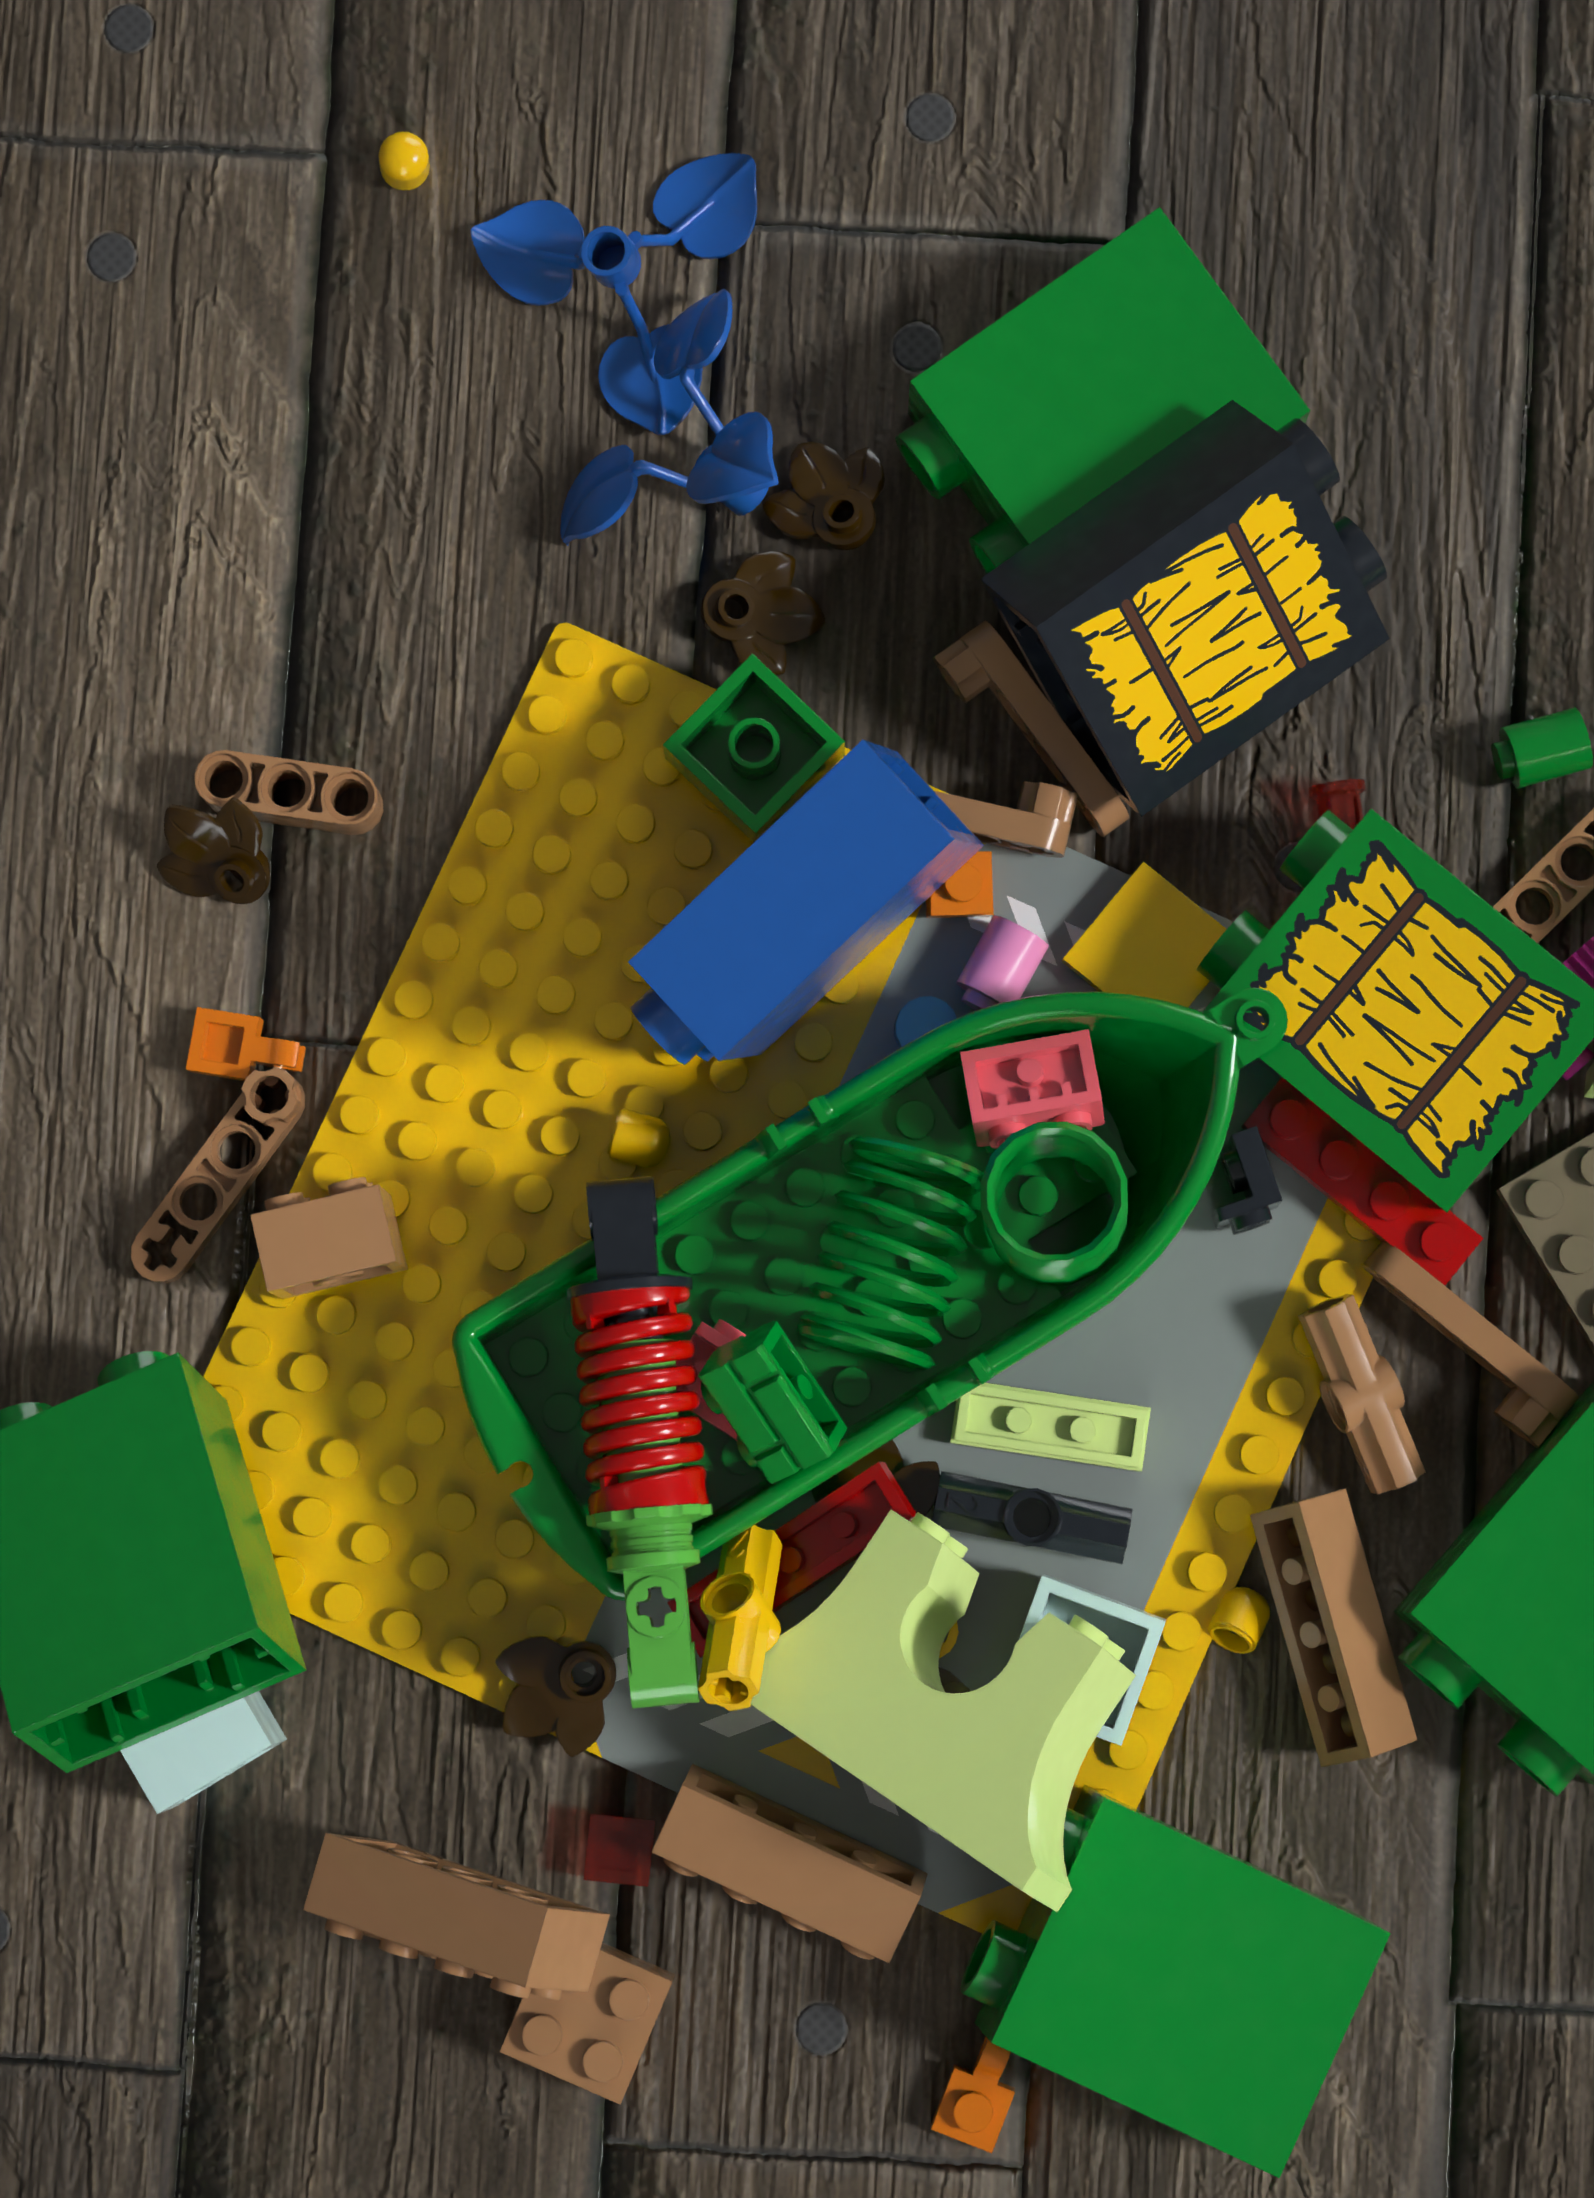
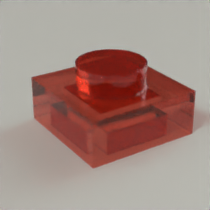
[583,1813,656,1887]

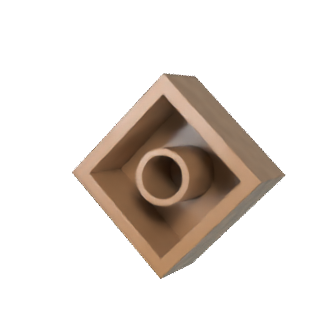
[250,1177,408,1299]
[500,1943,675,2105]

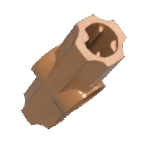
[1298,1294,1426,1495]

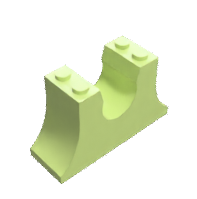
[751,1510,1136,1912]

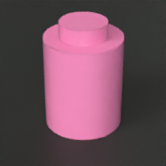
[956,915,1049,1011]

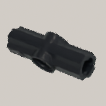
[932,1471,1133,1565]

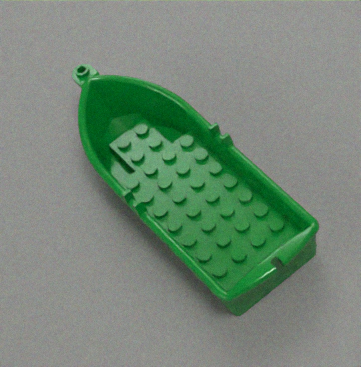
[452,988,1288,1601]

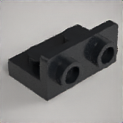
[1212,1126,1282,1235]

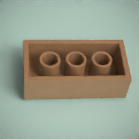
[303,1833,610,2000]

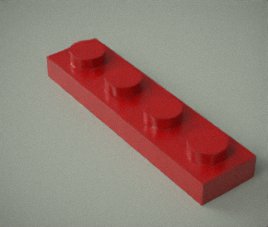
[1241,1077,1484,1286]
[667,1462,916,1658]

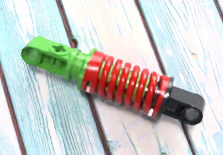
[566,1176,713,1709]

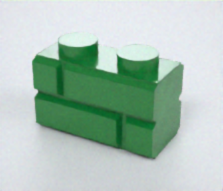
[698,1320,847,1484]

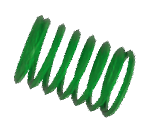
[980,1122,1128,1285]
[796,1137,983,1370]

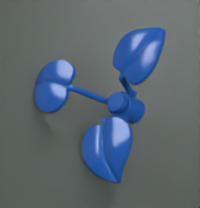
[471,153,757,436]
[560,289,779,546]

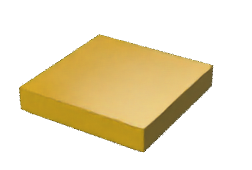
[1062,861,1227,1008]

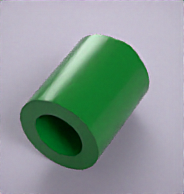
[1491,707,1593,789]

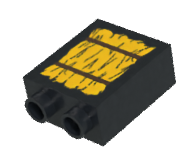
[981,400,1390,817]

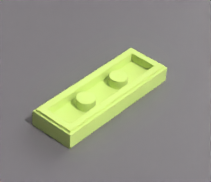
[950,1383,1151,1472]

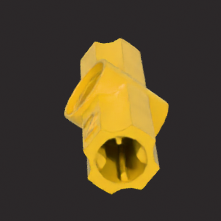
[698,1525,782,1711]

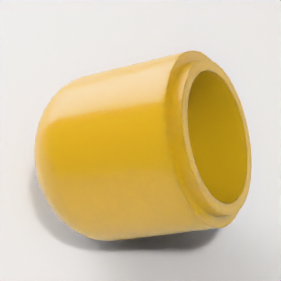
[379,132,430,191]
[607,1109,670,1167]
[1208,1587,1270,1654]

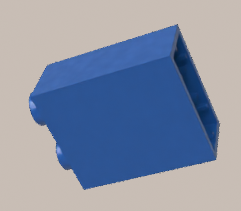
[628,739,984,1065]

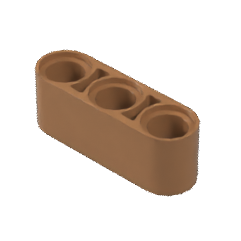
[195,750,384,835]

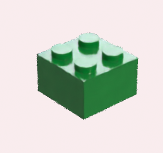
[663,653,845,843]

